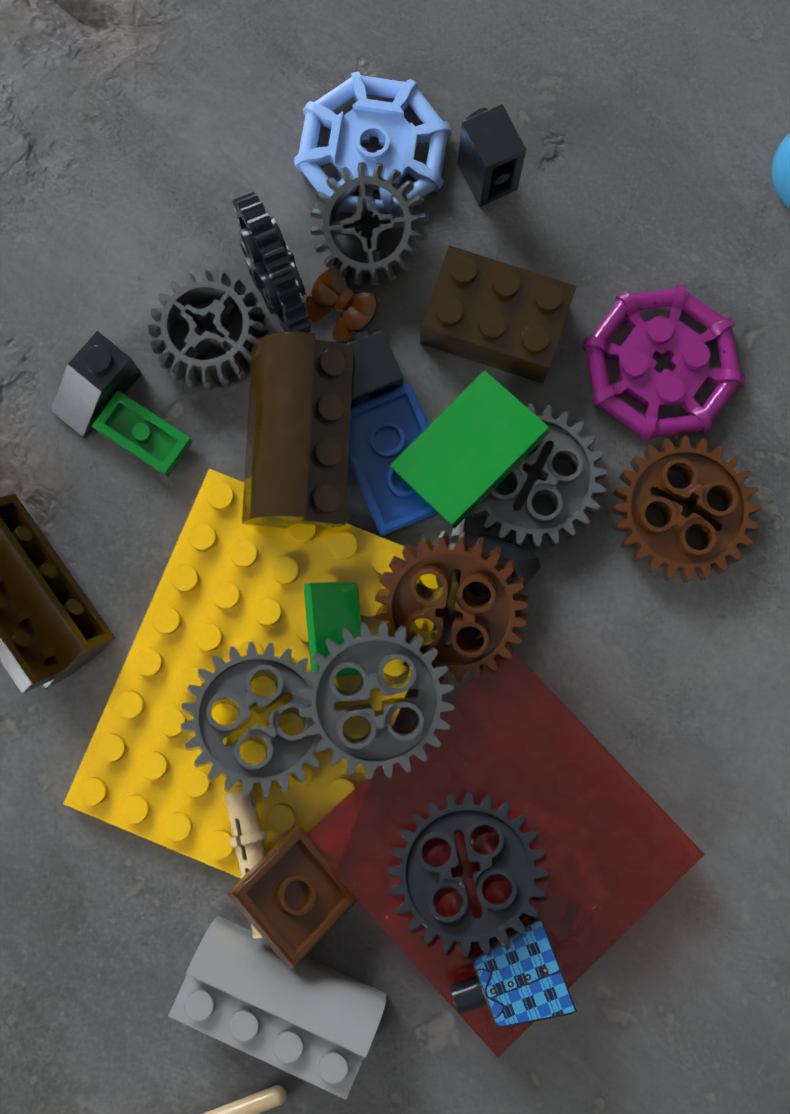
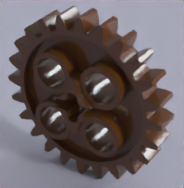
[611,436,761,583]
[375,531,529,682]

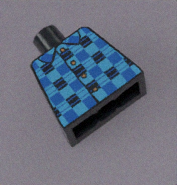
[449,917,577,1028]

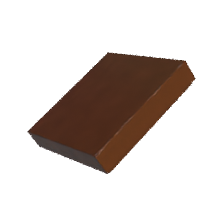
[227,826,359,968]

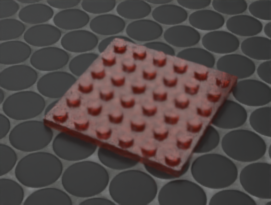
[307,650,705,1057]

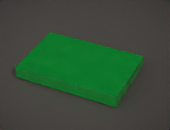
[390,370,550,529]

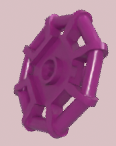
[582,284,745,442]

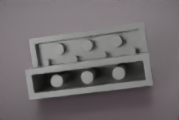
[168,915,387,1100]

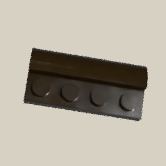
[242,332,354,528]
[0,494,116,693]

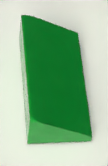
[304,582,361,677]

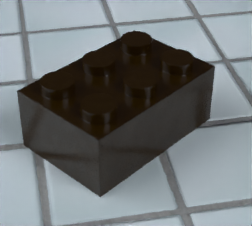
[420,245,577,384]

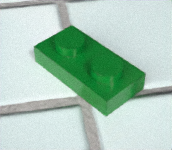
[92,390,193,477]

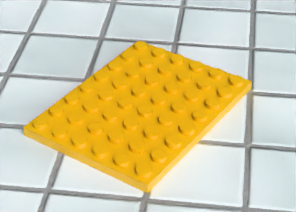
[63,469,439,879]

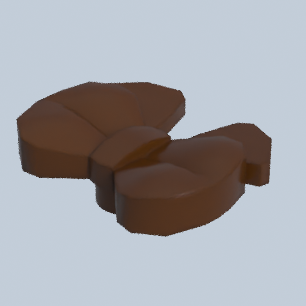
[306,268,379,342]

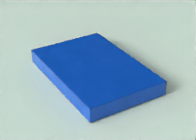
[349,383,439,538]

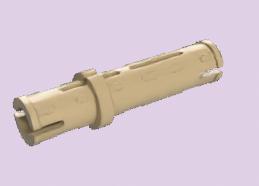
[224,788,268,939]

